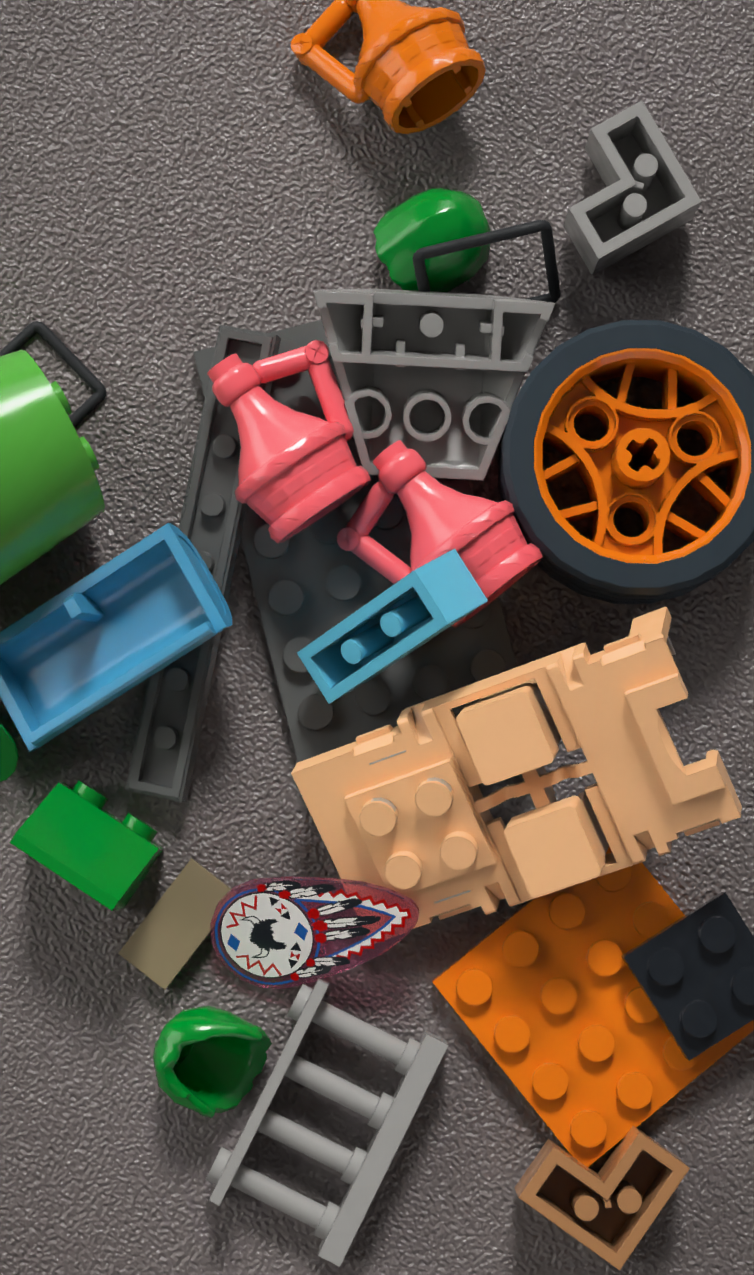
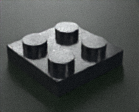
[621,892,754,1061]

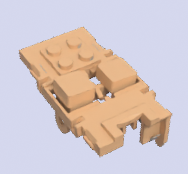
[291,607,742,942]

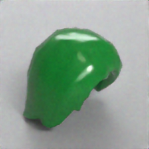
[373,188,491,293]
[153,1006,272,1118]

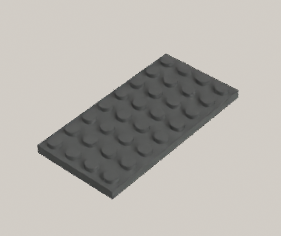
[193,319,518,762]

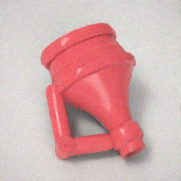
[207,340,371,544]
[337,440,543,628]

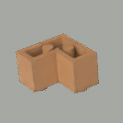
[514,1126,690,1270]

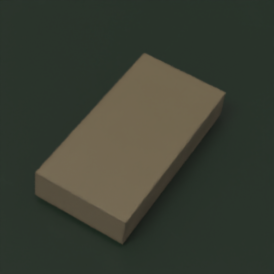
[118,858,238,990]

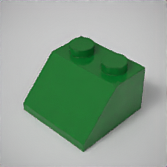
[9,780,163,911]

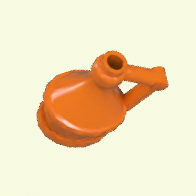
[290,0,486,134]

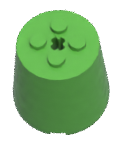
[0,350,105,585]

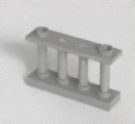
[205,977,448,1267]

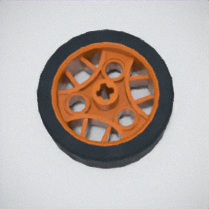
[498,320,754,604]

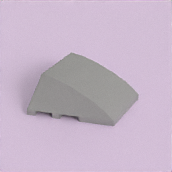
[313,289,555,480]

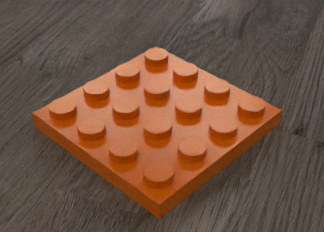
[432,846,754,1167]

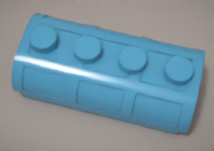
[0,523,232,752]

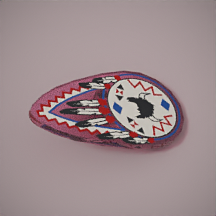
[210,876,419,989]

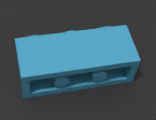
[297,549,488,704]

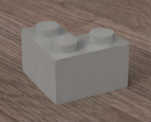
[563,101,702,276]

